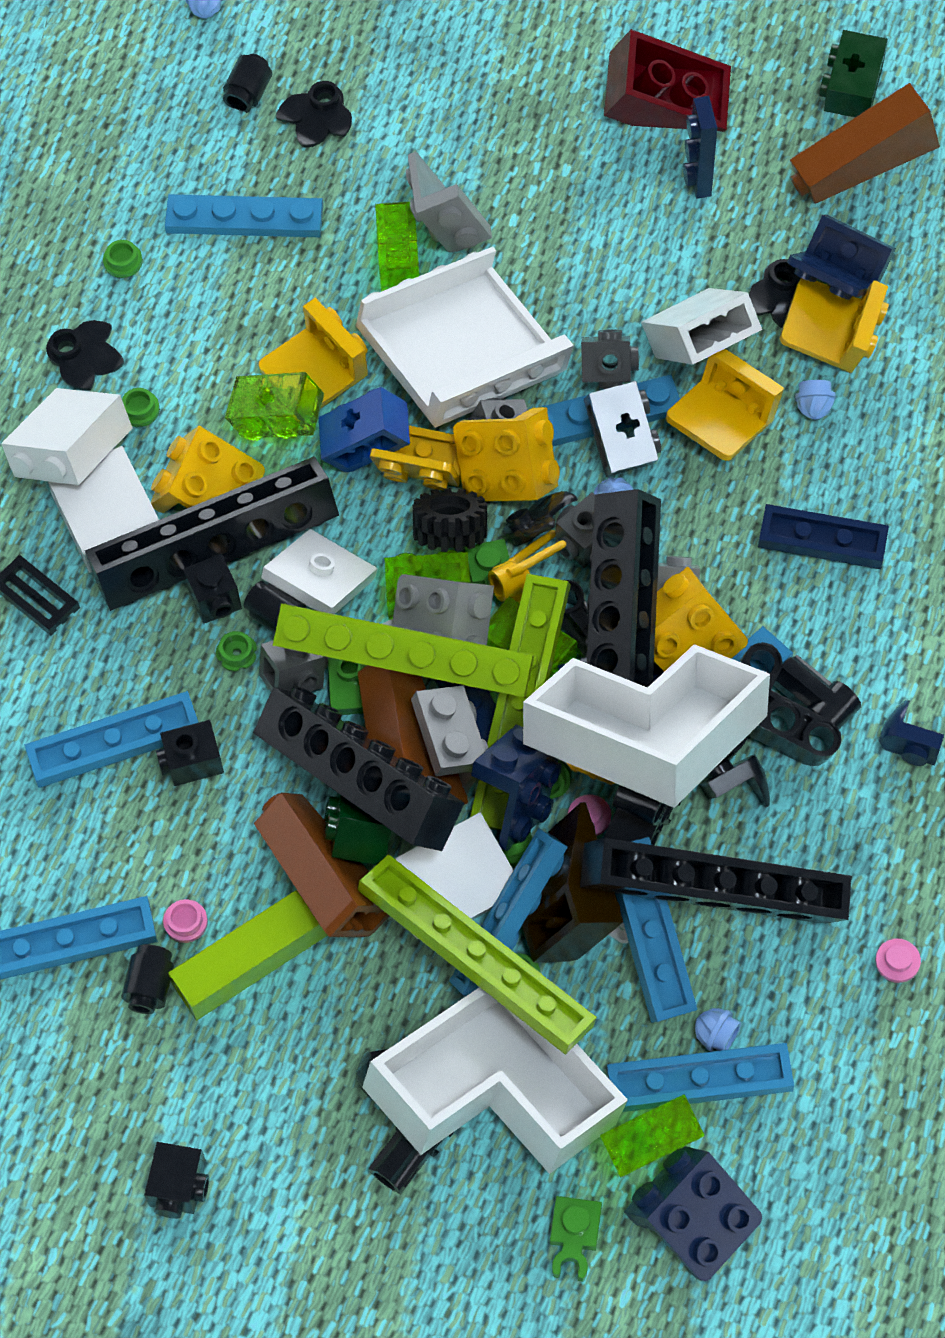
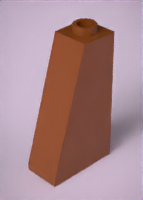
[790,83,940,204]
[358,665,468,805]
[254,792,389,937]

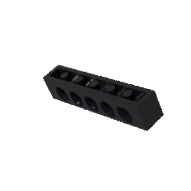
[85,456,339,611]
[585,489,661,688]
[253,686,465,851]
[580,838,852,924]

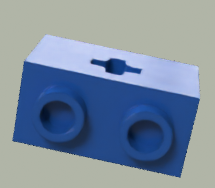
[318,387,410,472]

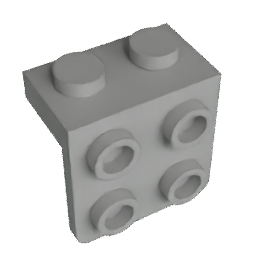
[406,151,492,252]
[392,574,494,645]
[411,685,488,794]

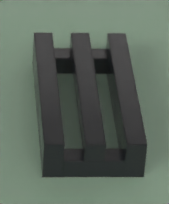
[0,554,80,636]

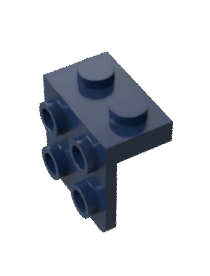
[787,214,896,300]
[471,724,562,851]
[624,1146,762,1281]

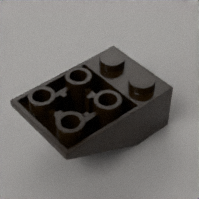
[522,802,623,963]

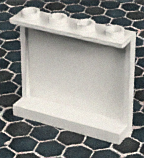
[356,247,574,428]

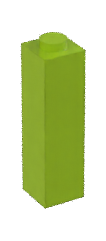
[168,890,328,1021]

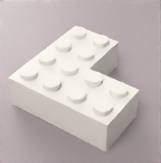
[523,644,770,808]
[362,987,628,1174]

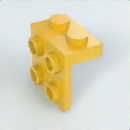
[780,278,889,373]
[259,297,368,417]
[665,349,784,461]
[453,407,560,501]
[151,425,265,513]
[370,426,461,491]
[654,566,748,672]

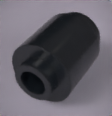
[223,54,273,113]
[244,580,307,634]
[121,944,174,1014]

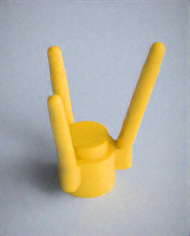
[488,530,566,606]

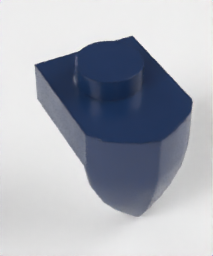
[879,700,944,766]

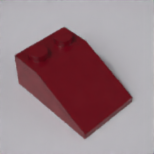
[604,29,731,132]

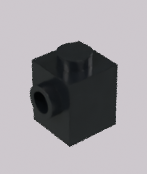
[183,554,242,624]
[156,720,224,786]
[144,1142,209,1219]

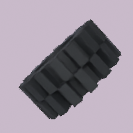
[412,488,487,552]

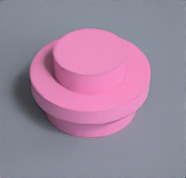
[568,795,611,836]
[163,899,208,943]
[875,939,921,983]

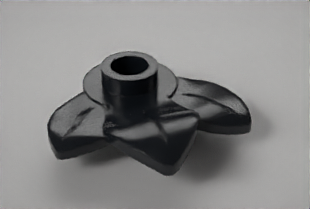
[276,81,352,148]
[749,259,801,328]
[46,320,124,390]
[502,491,578,545]

